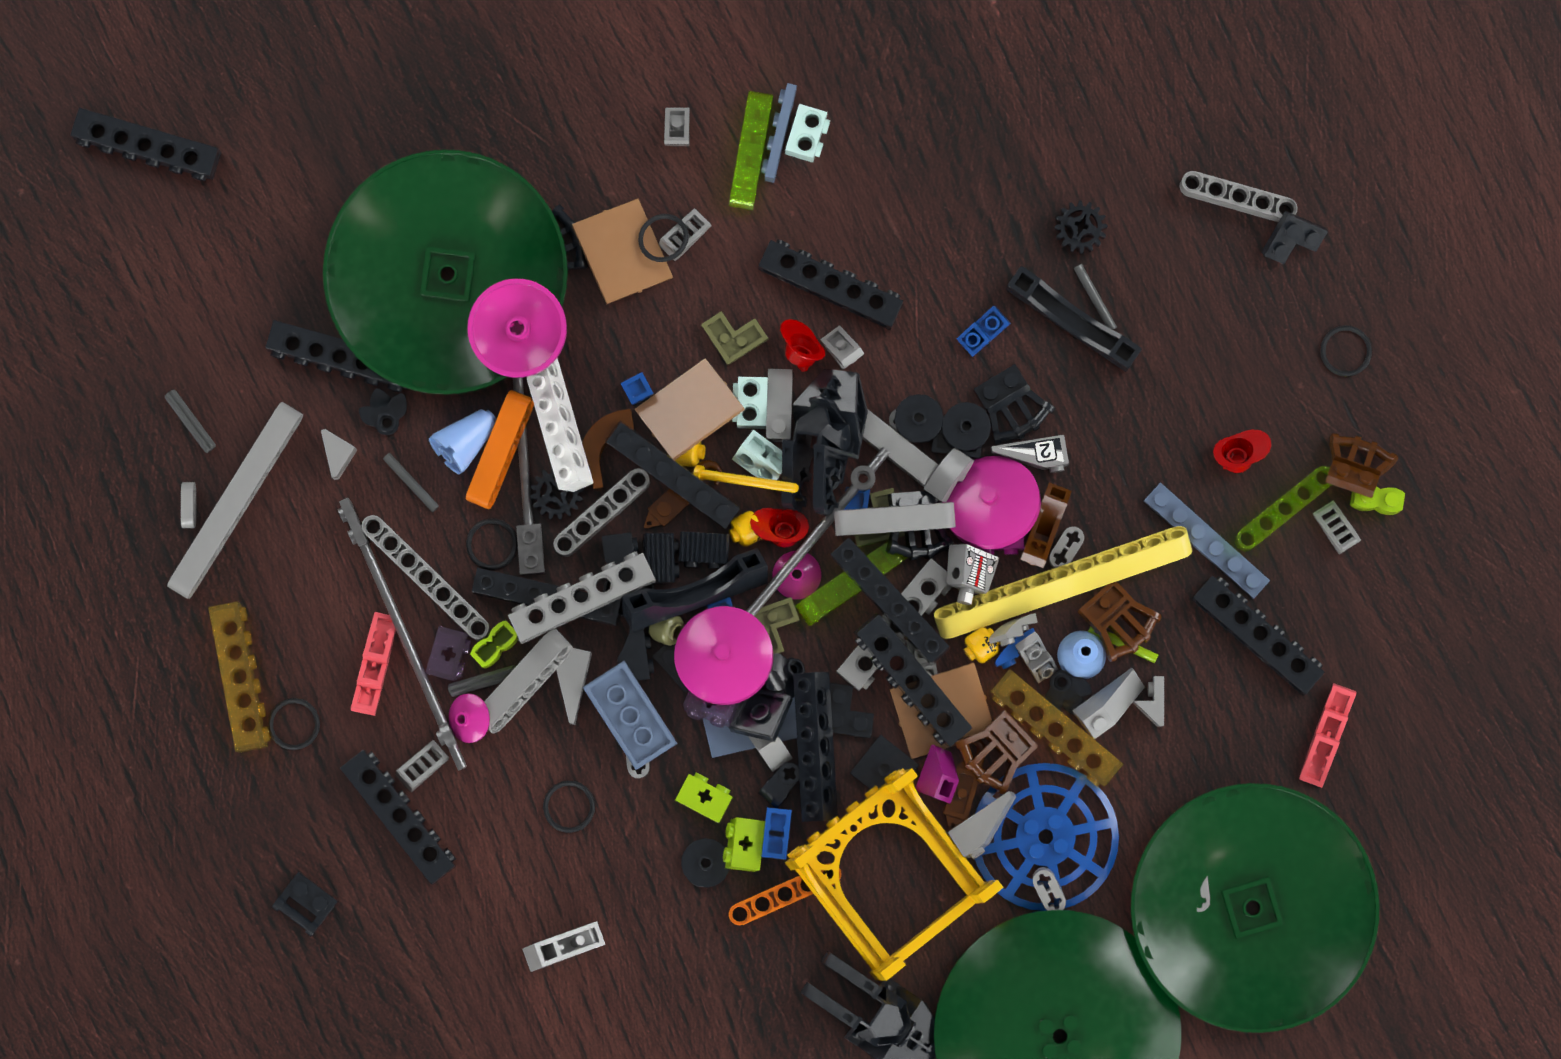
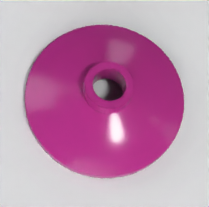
[773,551,821,600]
[449,694,490,743]

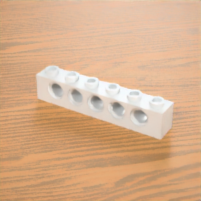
[526,358,593,492]

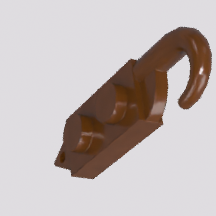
[644,460,722,529]
[943,736,986,831]

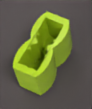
[1350,486,1405,515]
[470,621,519,669]

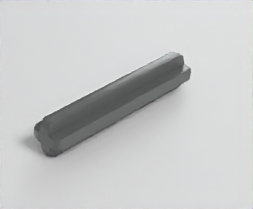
[165,390,216,453]
[448,665,516,697]

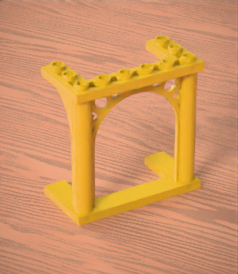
[785,768,1004,981]

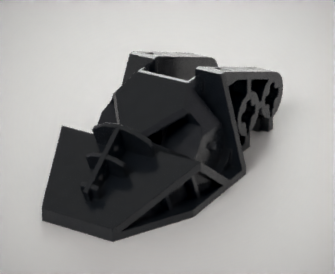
[781,369,868,516]
[800,951,936,1059]

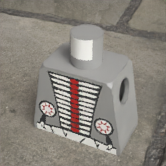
[947,544,999,605]

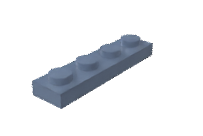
[761,83,797,183]

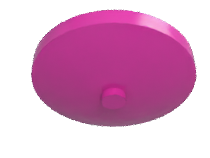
[468,279,567,378]
[942,456,1041,549]
[674,606,773,705]

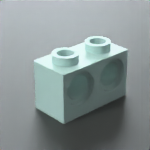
[785,104,830,162]
[732,377,768,429]
[732,430,782,480]

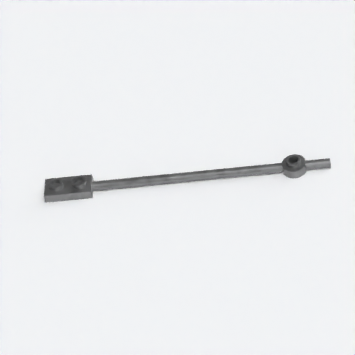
[513,378,545,575]
[746,447,890,616]
[338,498,467,771]

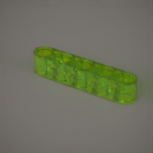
[729,91,773,210]
[1235,466,1332,551]
[795,541,907,626]

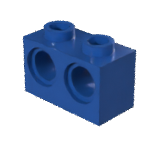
[762,807,792,860]

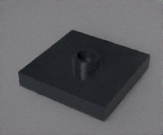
[729,689,793,742]
[850,734,919,804]

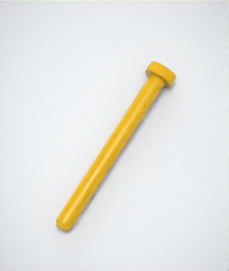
[693,465,799,493]

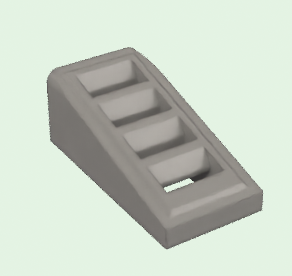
[659,208,711,261]
[1313,500,1361,554]
[395,740,449,792]

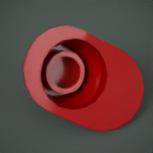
[780,319,825,372]
[1213,429,1272,473]
[750,508,809,548]

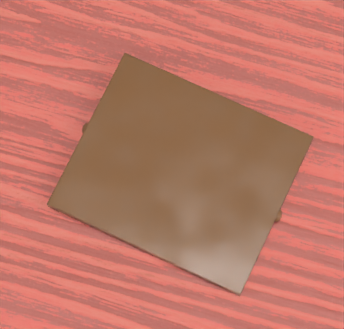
[572,199,673,305]
[634,358,745,460]
[890,662,992,759]

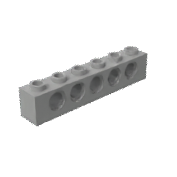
[508,551,656,644]
[836,559,952,691]

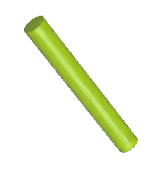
[1088,626,1158,663]

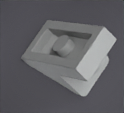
[664,108,690,146]
[820,325,864,369]
[1133,676,1164,727]
[748,736,792,772]

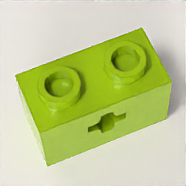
[675,772,733,823]
[723,817,765,872]

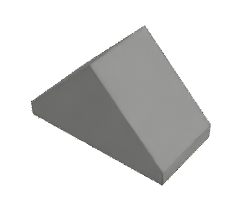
[321,429,357,480]

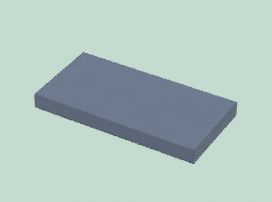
[583,661,677,770]
[701,691,797,758]

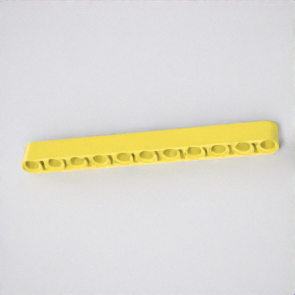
[934,526,1192,639]

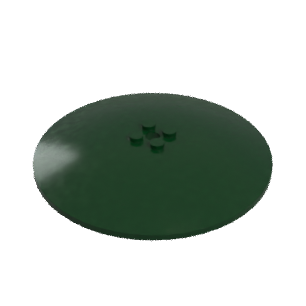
[323,150,568,395]
[1131,783,1380,1033]
[934,910,1182,1059]

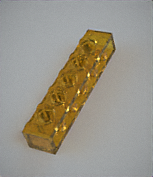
[208,602,270,753]
[991,669,1123,787]

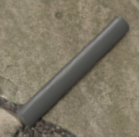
[1074,264,1117,330]
[383,453,439,513]

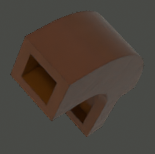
[582,409,634,491]
[1020,483,1072,568]

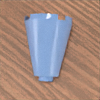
[429,409,497,474]
[1057,631,1106,679]

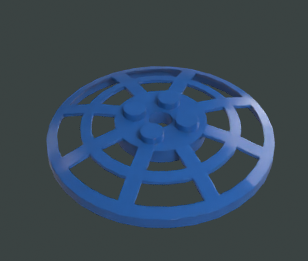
[975,763,1119,911]

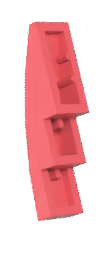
[351,612,396,716]
[1299,683,1357,788]

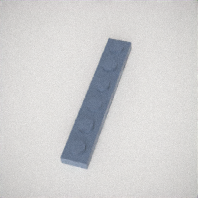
[1143,482,1270,599]

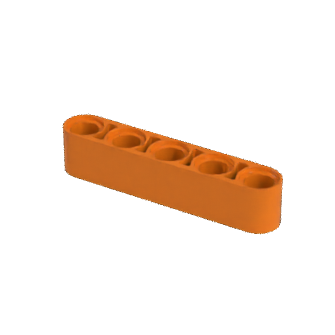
[466,390,534,510]
[729,863,841,925]

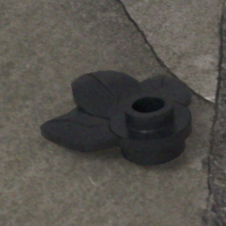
[359,388,407,435]
[765,653,805,698]
[1045,670,1092,715]

